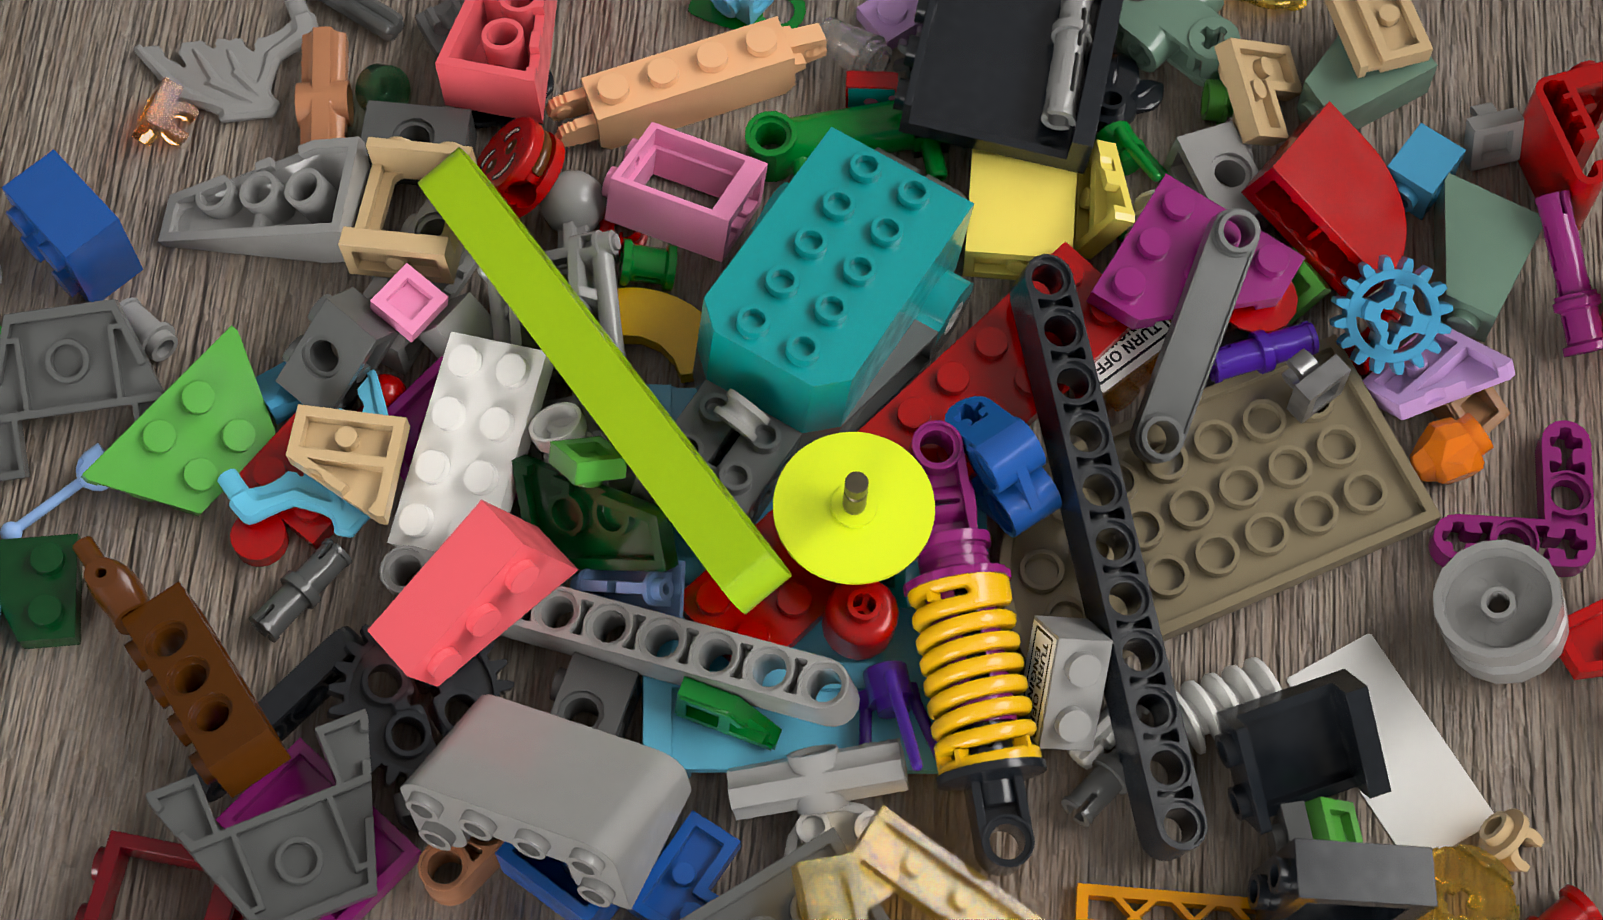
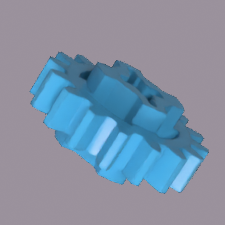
[1329,255,1454,375]

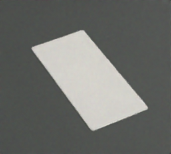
[1287,634,1494,857]

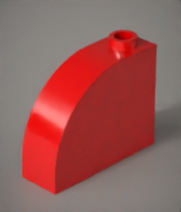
[1241,101,1407,297]

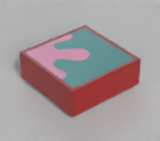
[845,70,898,108]

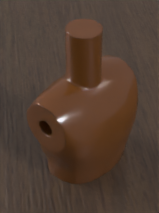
[72,536,150,635]

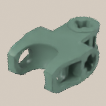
[1114,0,1240,87]

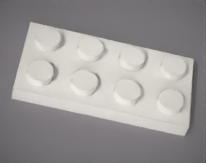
[387,332,554,552]

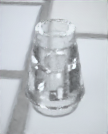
[820,17,892,72]

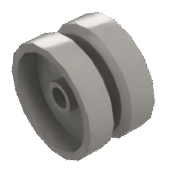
[1433,539,1569,684]

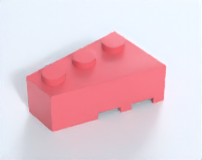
[367,500,578,687]

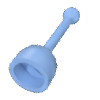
[0,443,109,539]

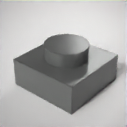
[1267,801,1313,856]

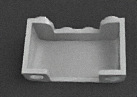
[401,695,692,910]

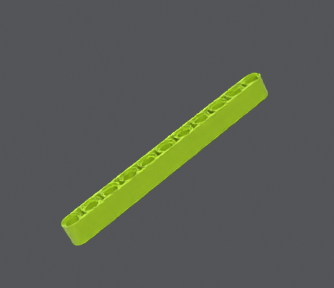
[418,147,791,614]

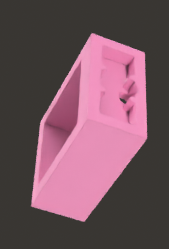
[602,122,768,262]

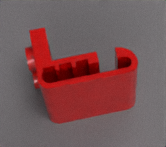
[1518,60,1603,231]

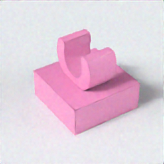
[370,263,449,343]

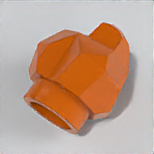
[1409,412,1494,484]

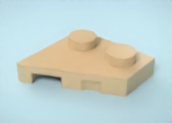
[286,404,410,525]

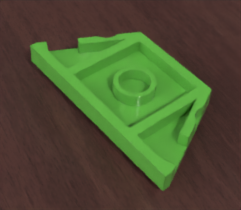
[81,325,276,517]

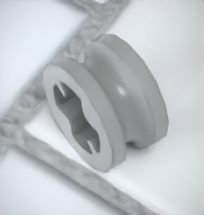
[713,389,771,442]

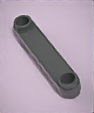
[1129,208,1261,464]

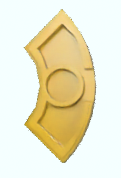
[617,287,702,383]

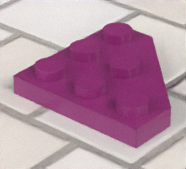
[1086,173,1305,330]

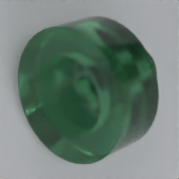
[355,63,411,111]

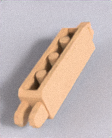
[545,16,827,149]

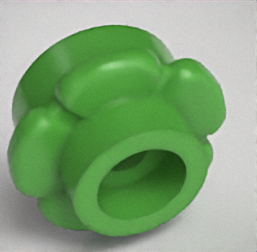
[1201,79,1234,125]

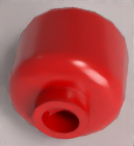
[821,582,899,660]

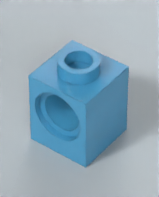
[1387,123,1466,220]

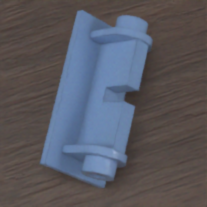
[570,561,686,618]

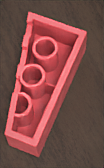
[435,0,557,123]

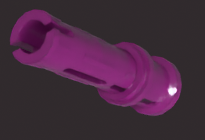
[1535,190,1603,357]

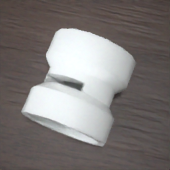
[529,402,594,464]

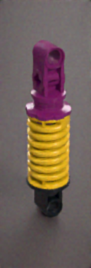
[903,420,1047,876]

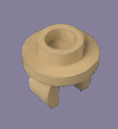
[1478,809,1544,872]

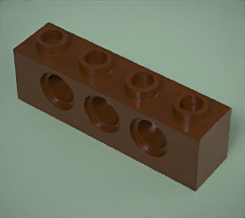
[121,581,292,798]

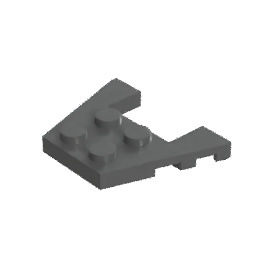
[0,299,165,482]
[145,709,377,920]

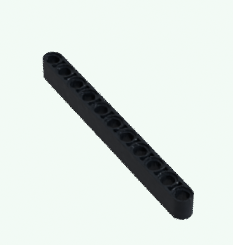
[1010,254,1208,861]

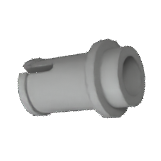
[120,297,178,362]

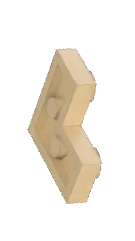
[1214,38,1302,146]

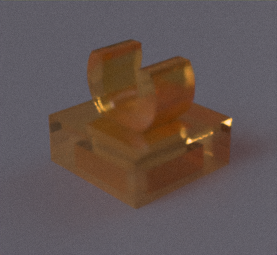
[131,77,199,146]

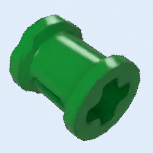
[618,238,677,291]

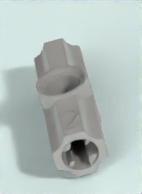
[726,738,909,820]

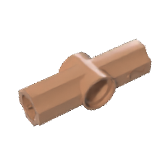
[295,26,354,145]

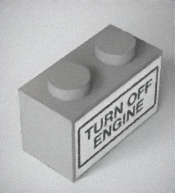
[1017,615,1113,751]

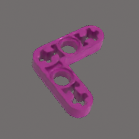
[1428,420,1596,577]

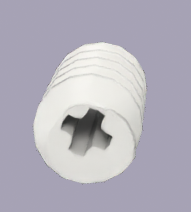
[1176,657,1282,755]

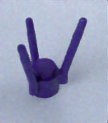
[858,660,937,771]

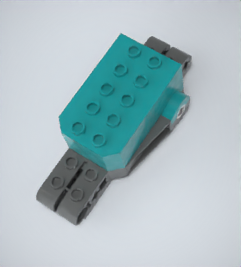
[630,127,974,525]

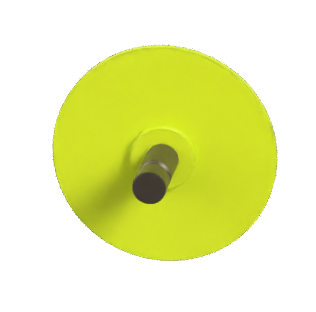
[773,432,935,585]

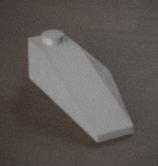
[158,137,371,263]

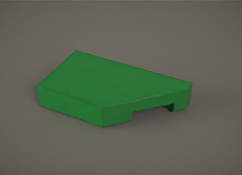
[675,676,782,751]

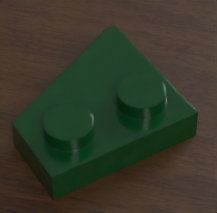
[0,533,83,649]

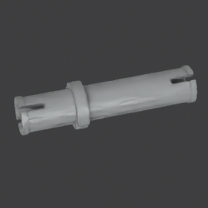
[1041,0,1094,130]

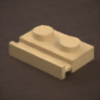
[1324,0,1433,78]

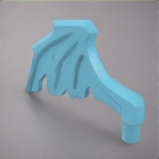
[217,370,388,538]

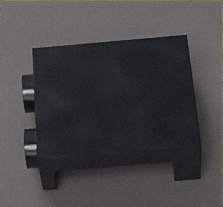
[1215,669,1391,835]

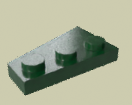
[511,454,679,572]

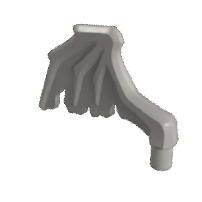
[134,0,318,123]

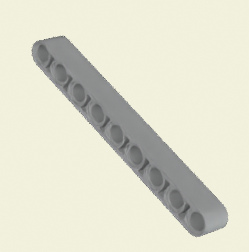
[379,545,860,727]

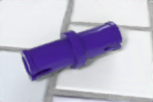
[1209,320,1319,384]

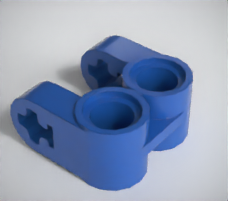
[945,396,1062,538]

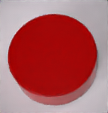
[230,514,289,567]

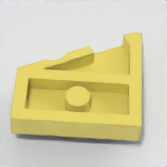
[1073,139,1135,259]

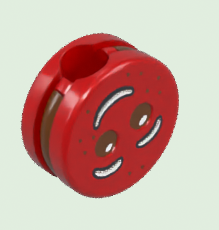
[476,116,565,218]

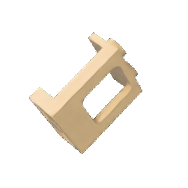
[338,137,477,284]

